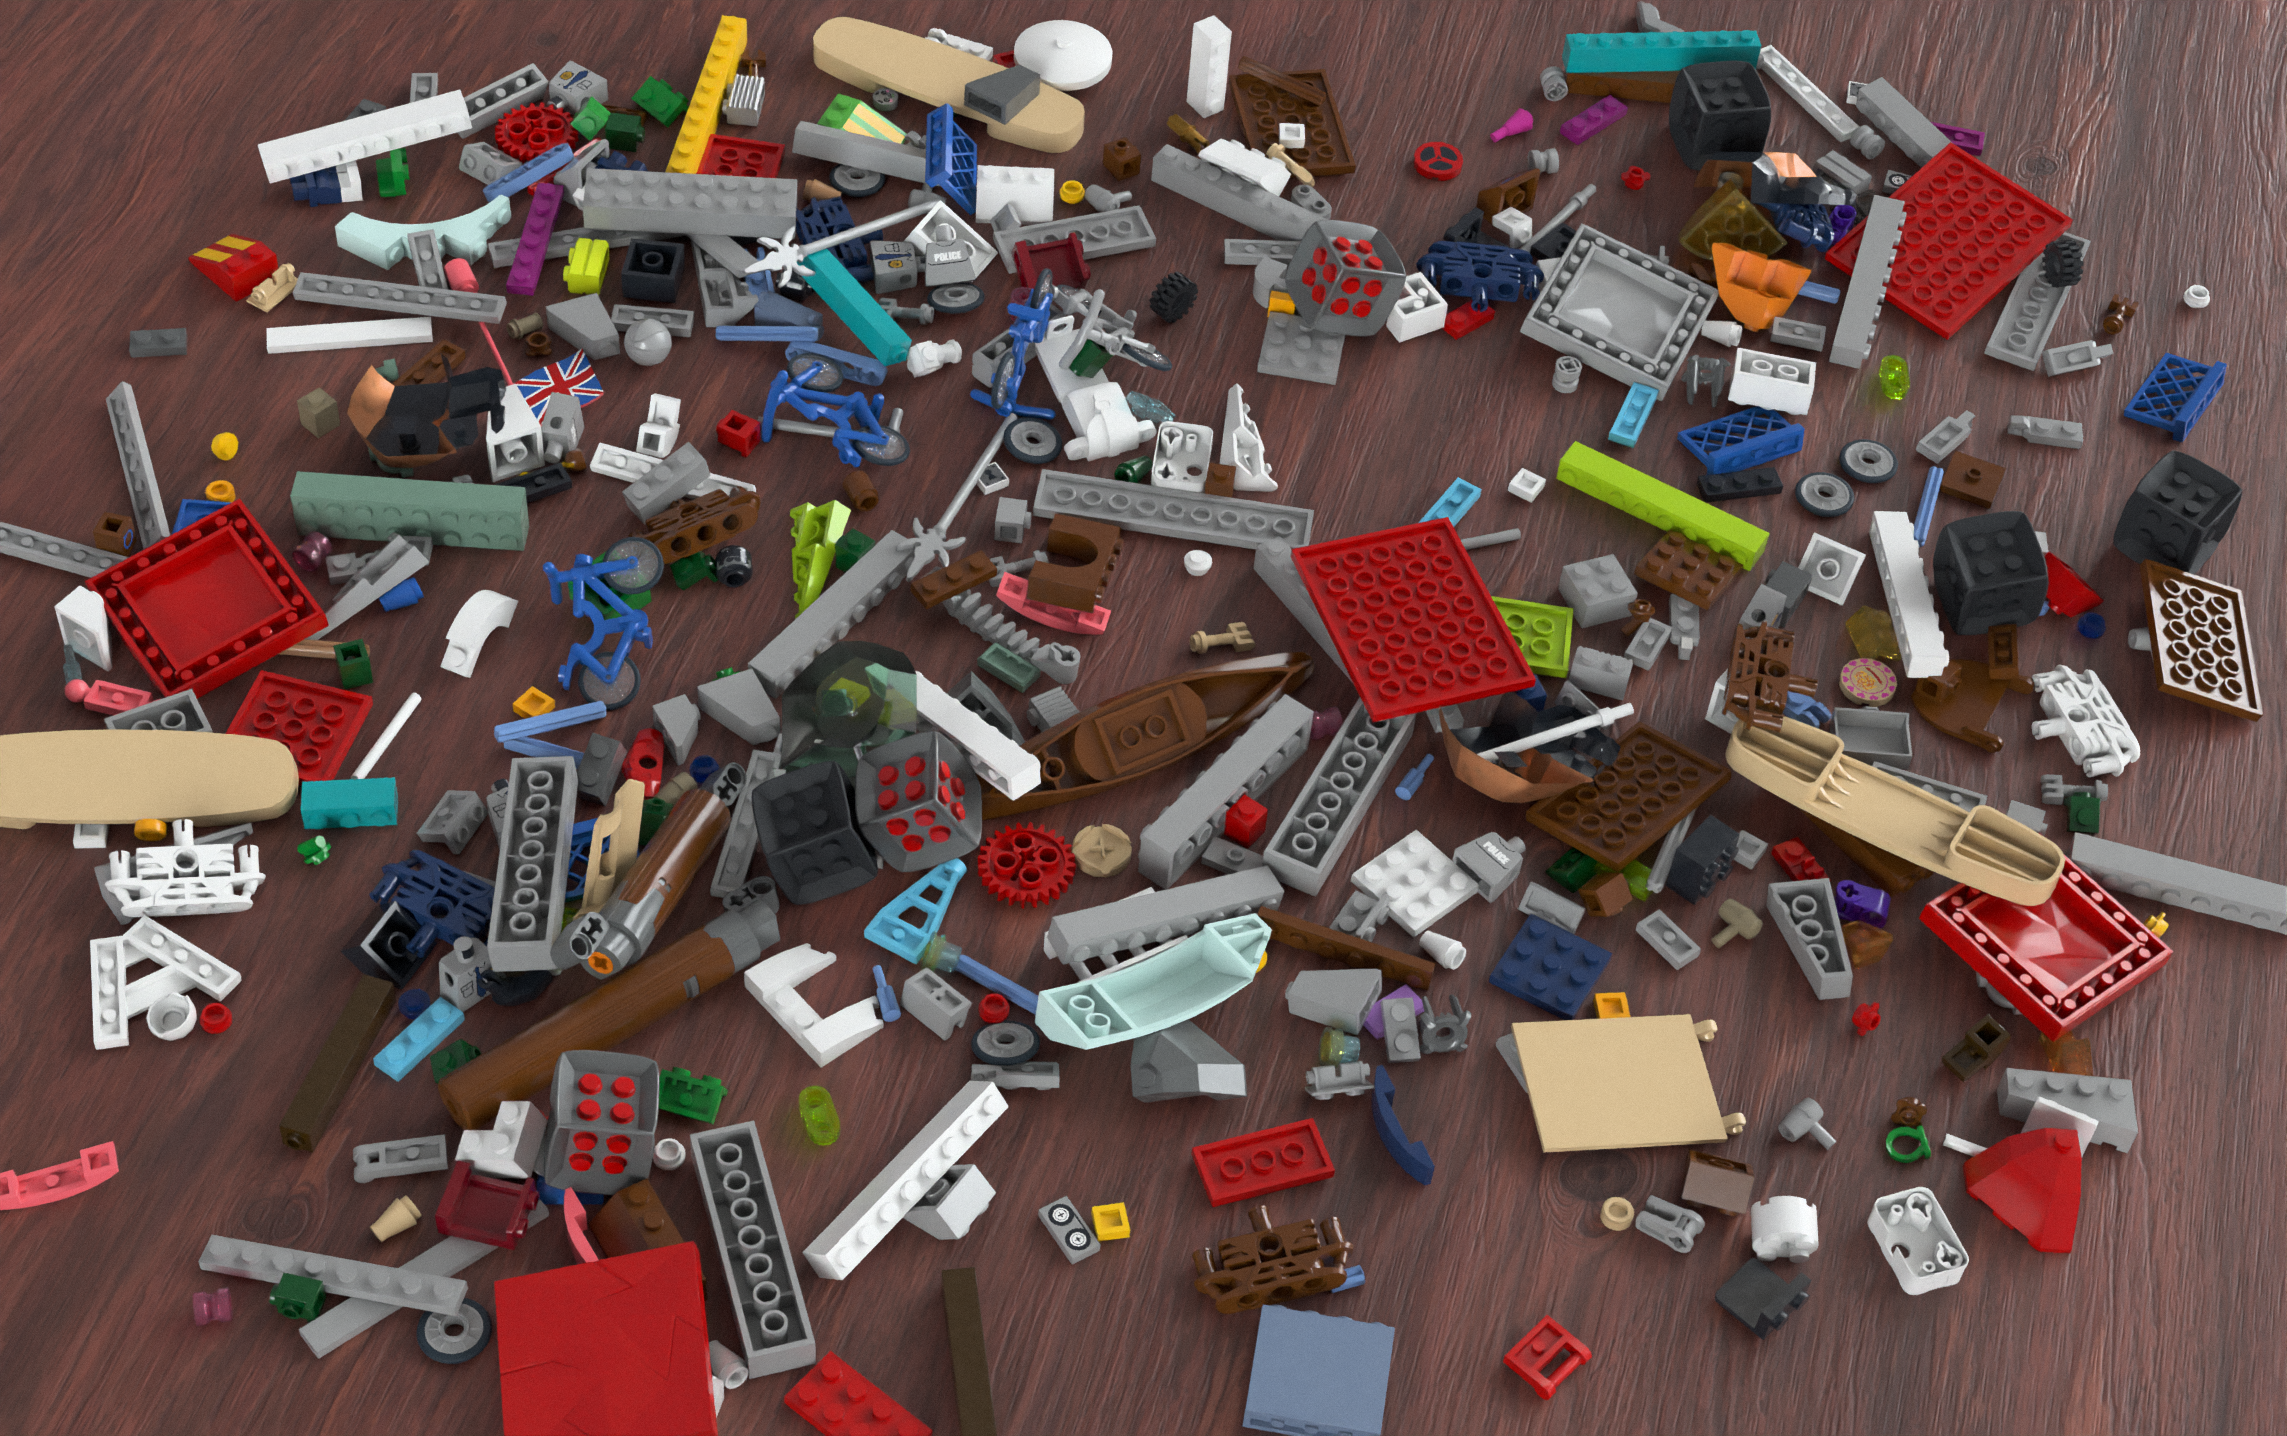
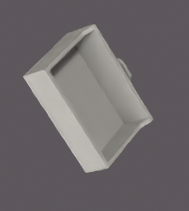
[1829,706,1912,769]

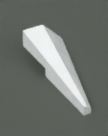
[1220,384,1278,492]

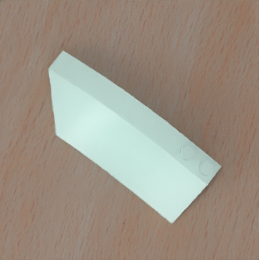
[1035,913,1272,1050]

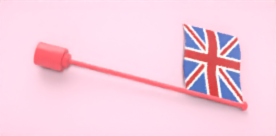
[443,258,604,427]

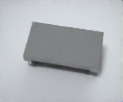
[900,967,972,1041]

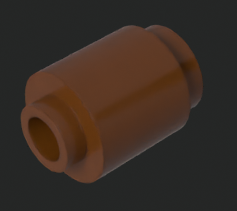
[842,471,879,512]

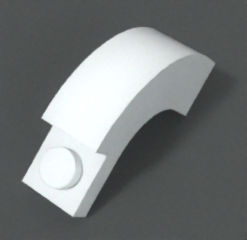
[440,590,518,678]

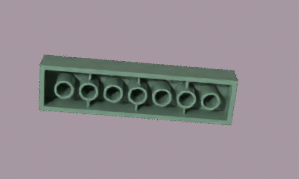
[290,471,529,551]

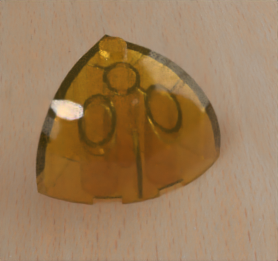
[1678,178,1787,261]

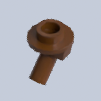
[1620,599,1655,637]

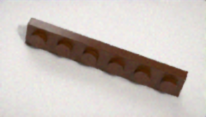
[1257,906,1436,991]

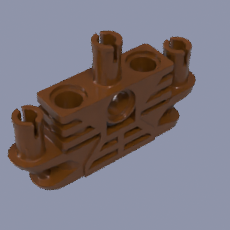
[627,486,761,564]
[1722,621,1818,733]
[1192,1205,1354,1314]

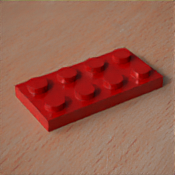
[1191,1118,1335,1207]
[784,1351,933,1436]

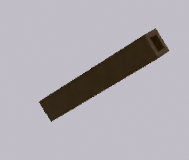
[279,974,396,1152]
[941,1267,997,1436]

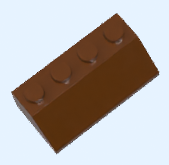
[588,1178,708,1301]

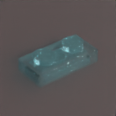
[1125,391,1176,423]

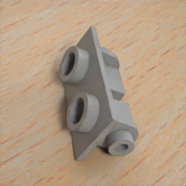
[1554,680,1611,730]
[1305,1061,1374,1100]

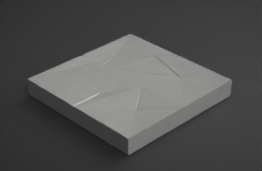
[1520,223,1719,402]

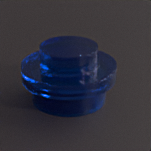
[2077,612,2106,639]
[689,755,719,783]
[398,989,431,1020]

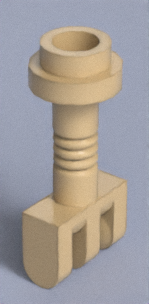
[1266,143,1315,187]
[1190,622,1255,654]

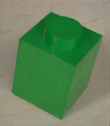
[570,96,610,141]

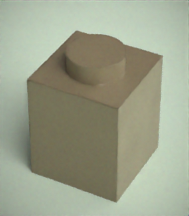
[297,387,340,438]

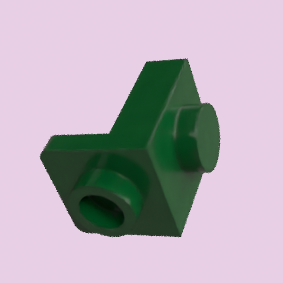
[670,551,718,591]
[2063,792,2100,835]
[638,798,673,846]
[430,1039,482,1084]

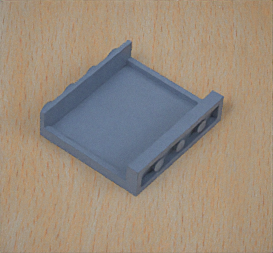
[1242,1304,1395,1436]

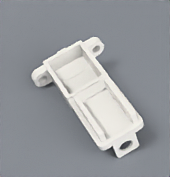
[1035,315,1157,461]

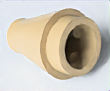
[370,1195,422,1243]

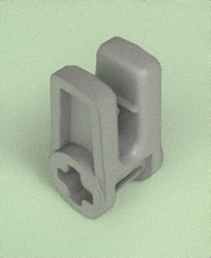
[1635,1195,1705,1253]

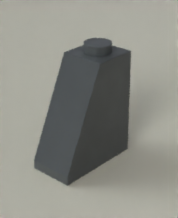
[964,65,1040,125]

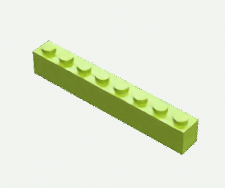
[1556,441,1770,571]

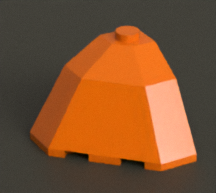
[1711,243,1812,332]

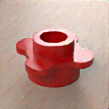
[1621,166,1651,190]
[1852,1002,1881,1036]

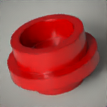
[978,993,1010,1023]
[199,1003,233,1034]

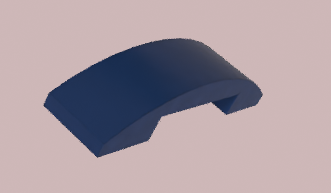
[1371,1065,1435,1185]

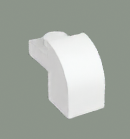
[636,393,681,458]

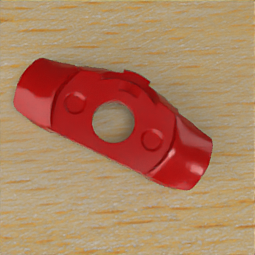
[621,728,664,801]

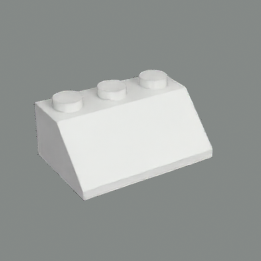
[1198,139,1291,196]
[976,165,1054,225]

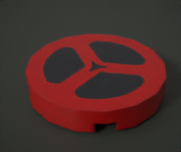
[1413,142,1463,181]

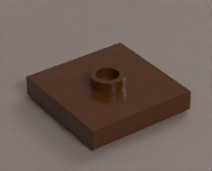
[1939,450,2006,509]

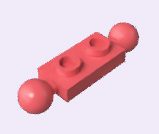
[65,679,160,716]

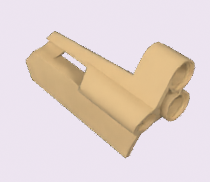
[573,779,645,921]

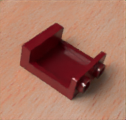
[1011,232,1091,300]
[435,1160,540,1250]

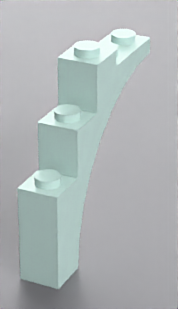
[335,195,511,270]

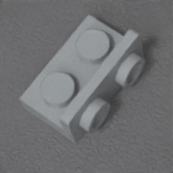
[459,142,522,185]
[417,790,488,854]
[1329,890,1390,942]

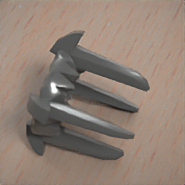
[1681,355,1731,408]
[1419,994,1471,1054]

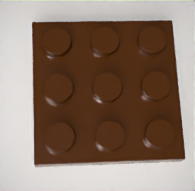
[1634,530,1743,610]

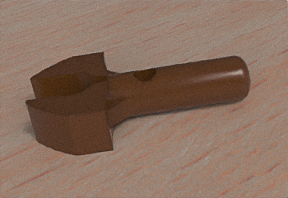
[741,49,766,78]

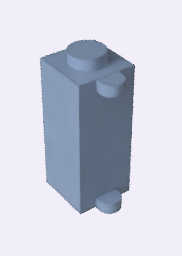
[754,291,824,343]

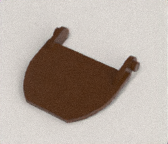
[1911,659,2035,753]

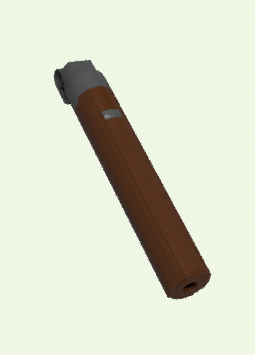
[438,876,780,1130]

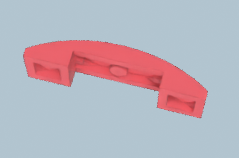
[996,572,1111,635]
[0,1141,119,1210]
[564,1187,598,1264]

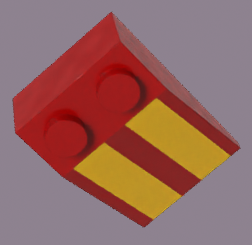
[188,234,279,302]

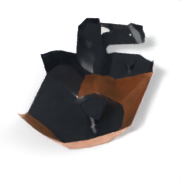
[1694,152,1856,205]
[347,352,506,468]
[1439,692,1621,803]

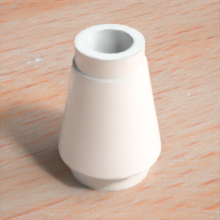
[1701,320,1742,347]
[1419,930,1466,970]
[709,1340,748,1389]

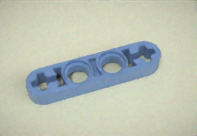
[483,143,574,203]
[785,341,888,386]

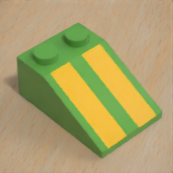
[817,94,907,144]

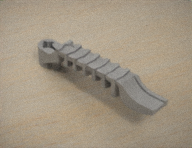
[920,566,1080,684]

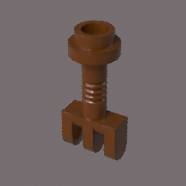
[2103,294,2139,335]

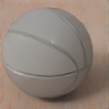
[624,319,672,366]

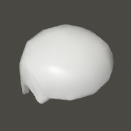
[146,992,197,1041]

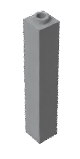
[792,121,940,187]

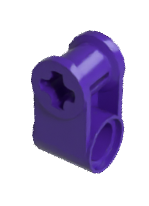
[1829,205,1856,246]
[1834,880,1891,929]

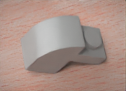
[1253,256,1297,311]

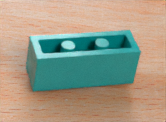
[301,777,398,829]

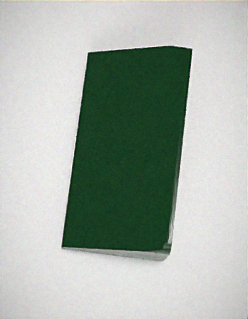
[1545,847,1606,893]

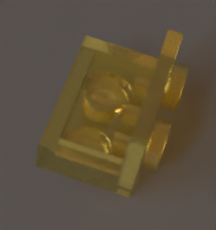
[1845,605,1902,662]

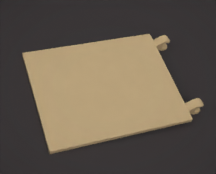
[1511,1014,1746,1153]

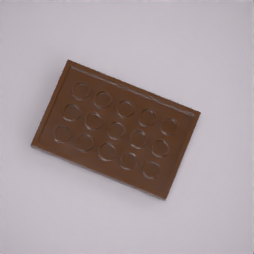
[1228,69,1356,178]
[2139,558,2263,722]
[1526,721,1731,872]

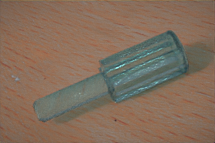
[63,644,83,685]

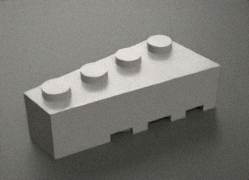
[1766,878,1853,1000]
[1997,1068,2138,1153]

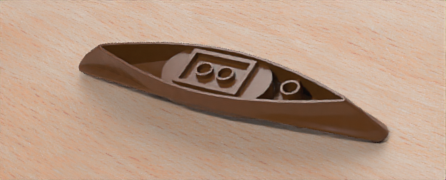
[976,652,1315,821]

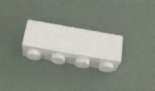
[1187,15,1232,118]

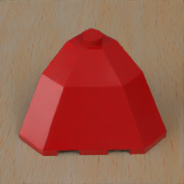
[1963,1128,2082,1253]

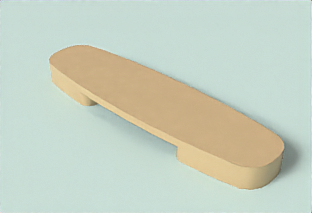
[813,17,1085,153]
[1725,716,2065,906]
[0,729,299,829]

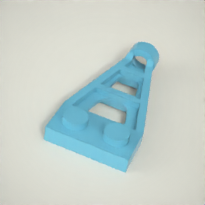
[864,858,967,964]

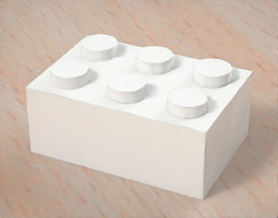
[1728,348,1816,415]

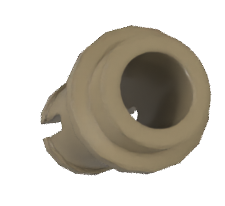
[507,313,543,340]

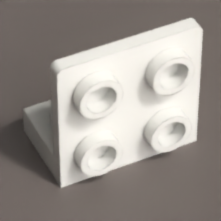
[2021,1097,2098,1157]

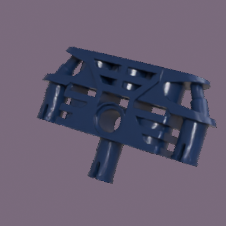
[795,196,883,282]
[1754,202,1834,252]
[1416,241,1544,312]
[369,850,495,958]

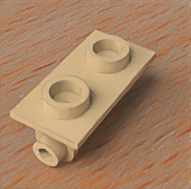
[246,263,298,313]

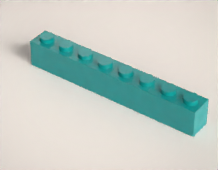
[1562,30,1761,73]

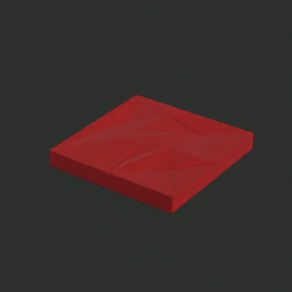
[84,498,329,699]
[1919,833,2174,1042]
[494,1241,718,1436]

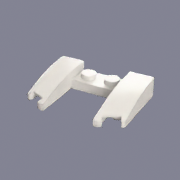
[744,943,884,1067]

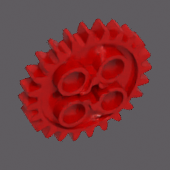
[495,102,579,164]
[978,822,1076,908]

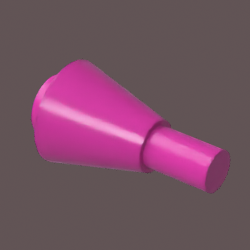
[1490,108,1533,143]

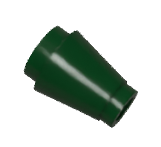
[1114,455,1153,483]

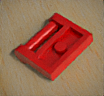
[1503,1315,1592,1400]

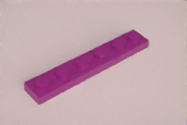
[506,183,565,296]

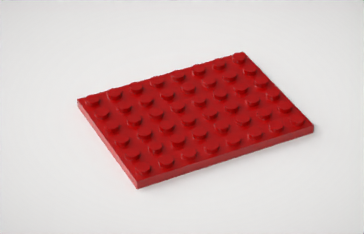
[1825,142,2073,340]
[1290,517,1536,722]

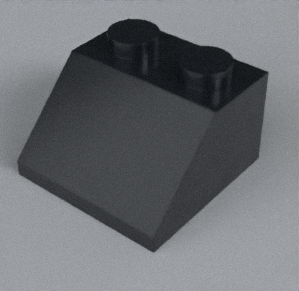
[341,901,437,989]

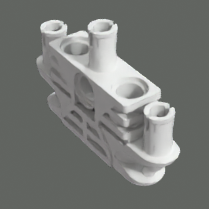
[2032,665,2140,777]
[105,819,266,917]

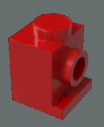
[716,410,761,458]

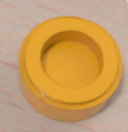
[205,480,235,502]
[134,819,167,841]

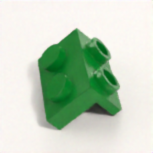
[631,76,689,128]
[376,147,410,197]

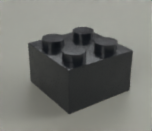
[621,238,685,303]
[1665,815,1740,905]

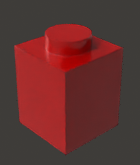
[1224,794,1268,849]

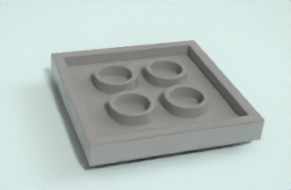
[1257,311,1346,385]

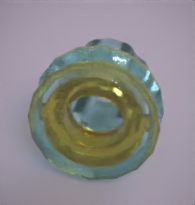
[920,931,961,973]
[1319,1027,1360,1068]

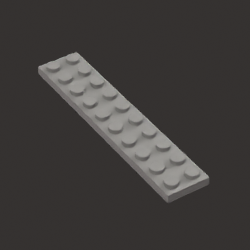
[1033,469,1314,550]

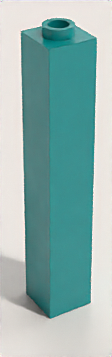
[797,248,912,366]

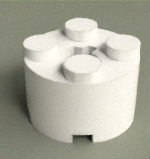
[1751,1196,1819,1263]

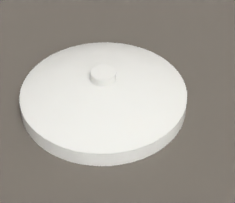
[1014,20,1112,91]

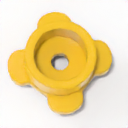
[2143,912,2169,938]

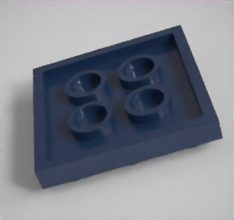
[1489,914,1612,1020]

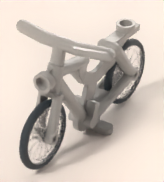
[1043,285,1172,371]

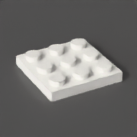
[1351,830,1479,938]

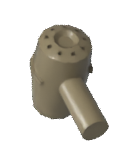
[653,772,698,807]
[1712,899,1763,948]

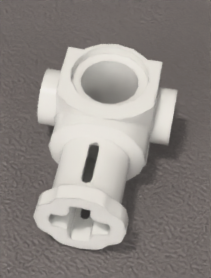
[907,339,962,378]

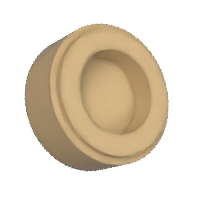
[1600,1197,1634,1231]

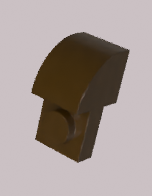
[1941,1014,2011,1083]

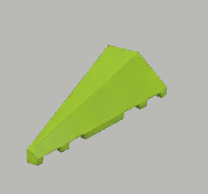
[790,500,851,619]

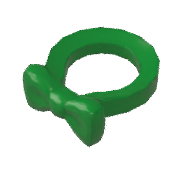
[1886,1125,1931,1163]

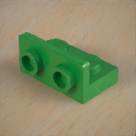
[659,1066,728,1125]

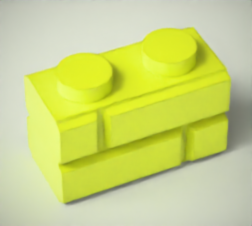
[563,238,610,295]

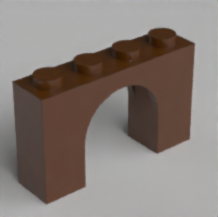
[1027,513,1124,613]

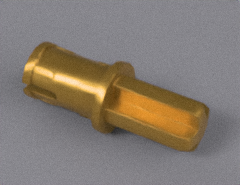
[1167,114,1210,154]

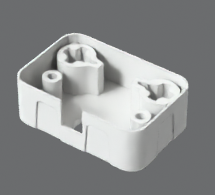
[1151,421,1213,493]
[1867,1187,1969,1295]

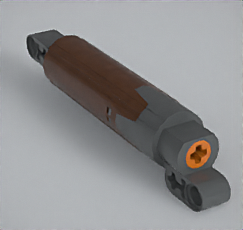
[550,762,747,980]

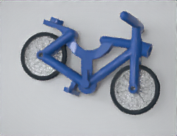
[970,268,1056,420]
[761,353,910,467]
[543,537,664,710]

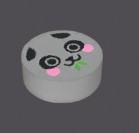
[873,88,898,111]

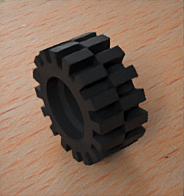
[2042,239,2084,288]
[1150,272,1198,323]

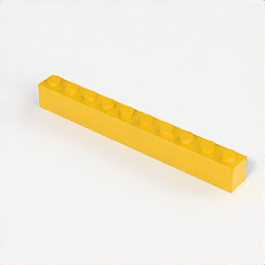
[665,15,747,174]

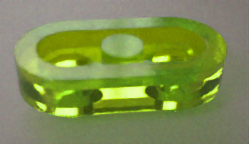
[1879,355,1910,399]
[799,1086,840,1145]

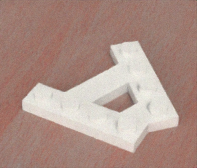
[90,915,242,1050]

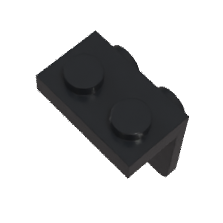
[1443,207,1511,248]
[1714,1258,1812,1340]

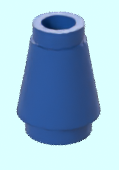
[378,577,424,612]

